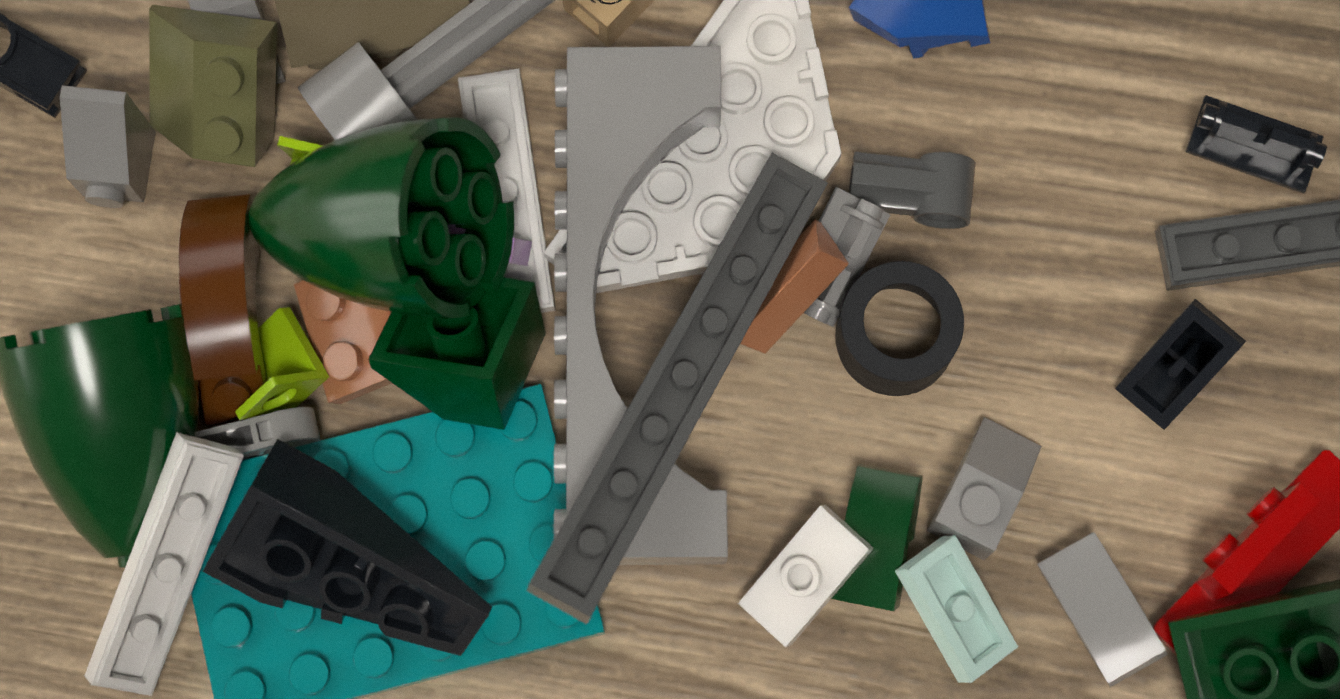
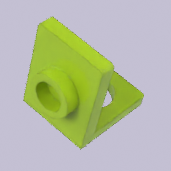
[235,307,329,420]

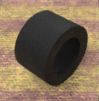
[835,261,964,396]

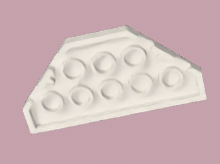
[544,0,841,293]

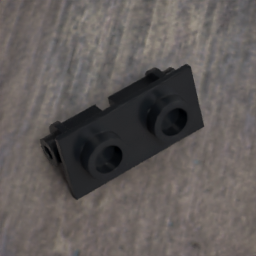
[1185,95,1327,194]

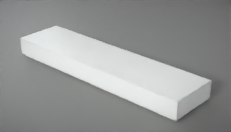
[458,69,556,313]
[84,432,244,696]

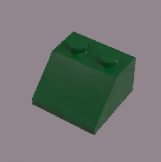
[368,278,546,430]

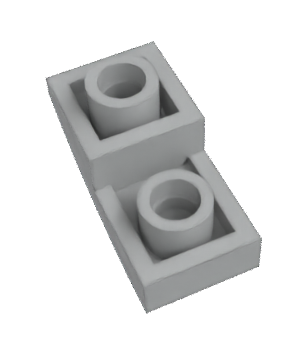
[1038,532,1168,687]

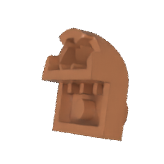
[294,280,392,404]

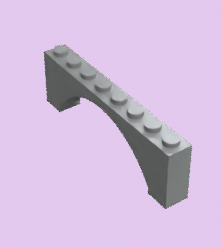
[554,46,728,565]

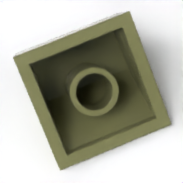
[149,5,277,167]

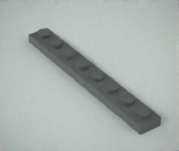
[526,152,828,624]

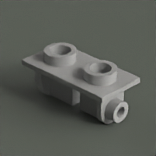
[804,187,890,327]

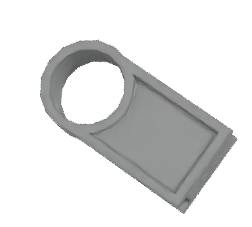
[195,407,320,461]

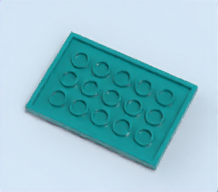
[191,384,605,699]

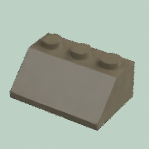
[275,0,471,69]

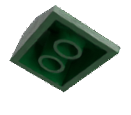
[1169,579,1340,699]

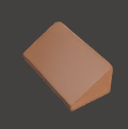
[740,220,849,354]

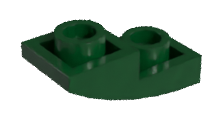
[831,464,923,612]

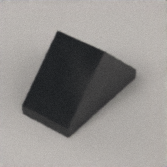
[1115,299,1246,430]

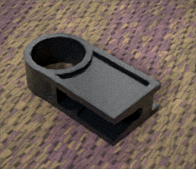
[0,14,87,118]

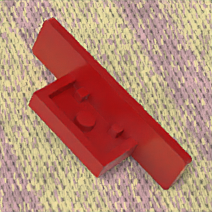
[1152,450,1340,655]

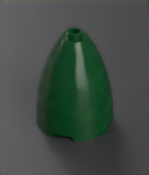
[248,117,514,318]
[0,304,199,568]

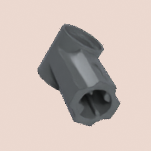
[849,152,976,229]

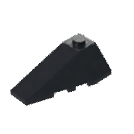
[202,439,492,656]

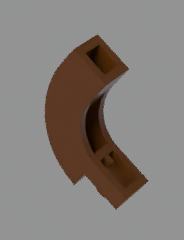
[179,194,271,426]

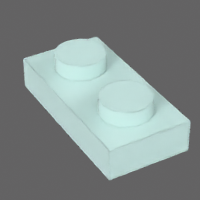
[895,535,1018,683]

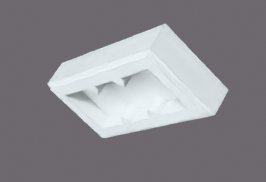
[738,505,874,647]

